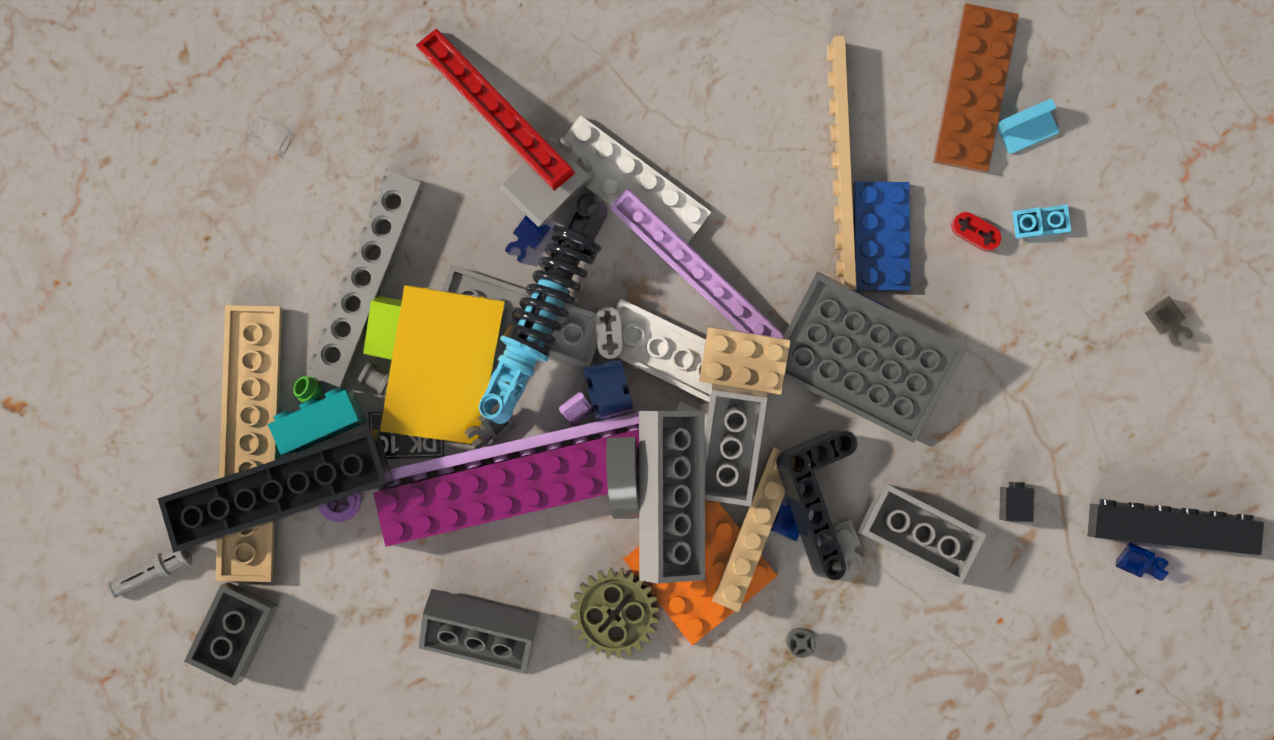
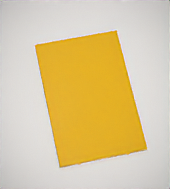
[380,285,505,444]

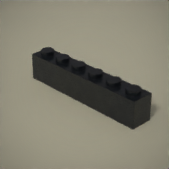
[1087,499,1264,555]

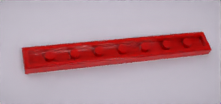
[416,28,575,191]

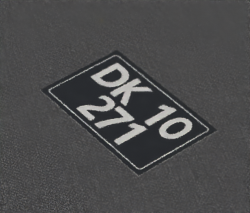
[368,411,444,459]

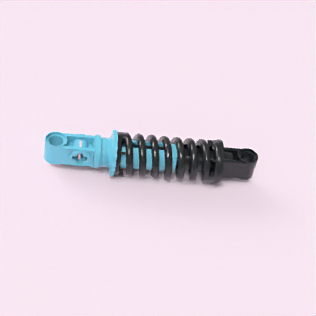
[479,192,607,424]

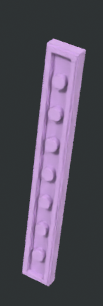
[609,187,784,338]

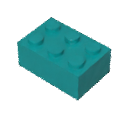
[267,387,368,455]

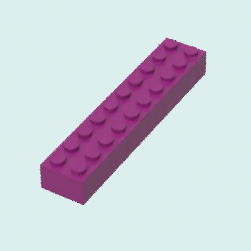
[373,430,639,547]

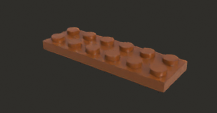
[933,3,1019,173]

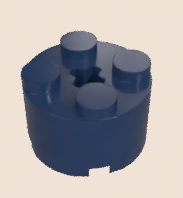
[583,359,634,421]

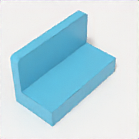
[997,98,1059,154]

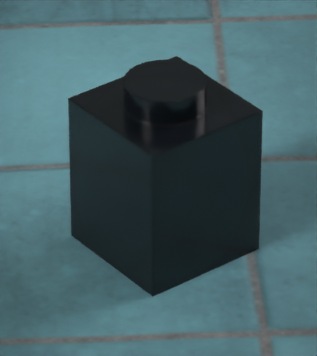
[999,482,1034,522]

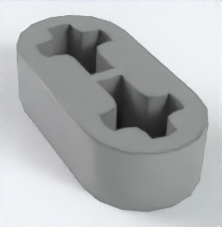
[596,307,623,360]

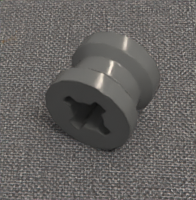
[786,628,816,658]

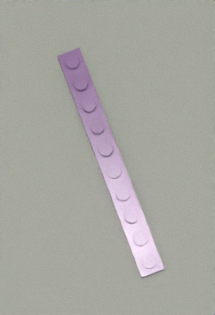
[385,412,639,488]

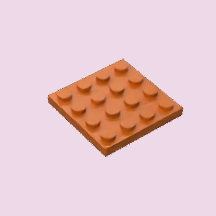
[623,500,778,646]

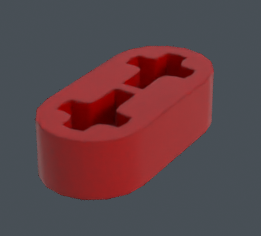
[951,212,1002,252]

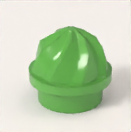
[293,376,322,403]

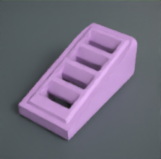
[559,392,594,426]

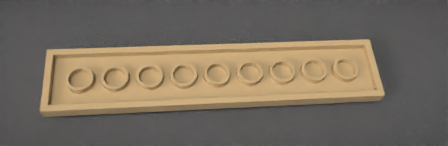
[215,305,282,582]

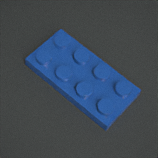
[854,182,910,291]

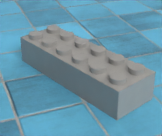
[639,410,705,584]

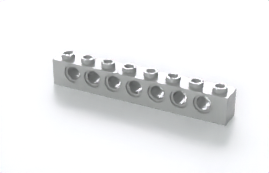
[308,171,424,388]

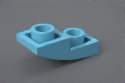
[1012,204,1071,239]

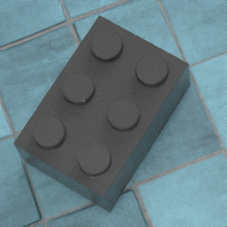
[184,582,279,686]

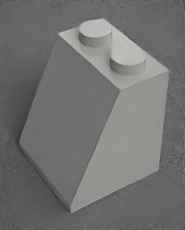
[499,137,596,227]

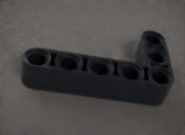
[776,430,858,580]

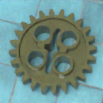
[570,567,660,658]

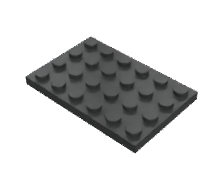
[782,271,967,443]

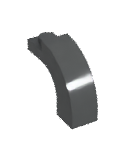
[606,437,639,519]

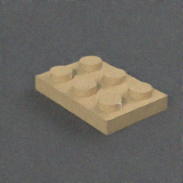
[699,326,791,395]

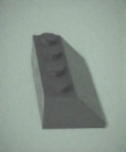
[419,589,539,674]

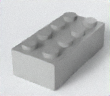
[705,384,768,507]
[857,483,986,585]

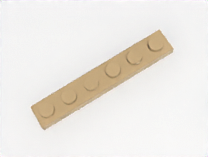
[712,447,796,612]

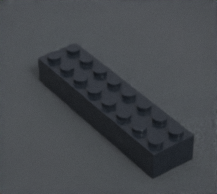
[157,429,394,553]

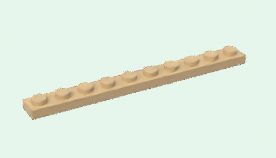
[827,35,856,290]

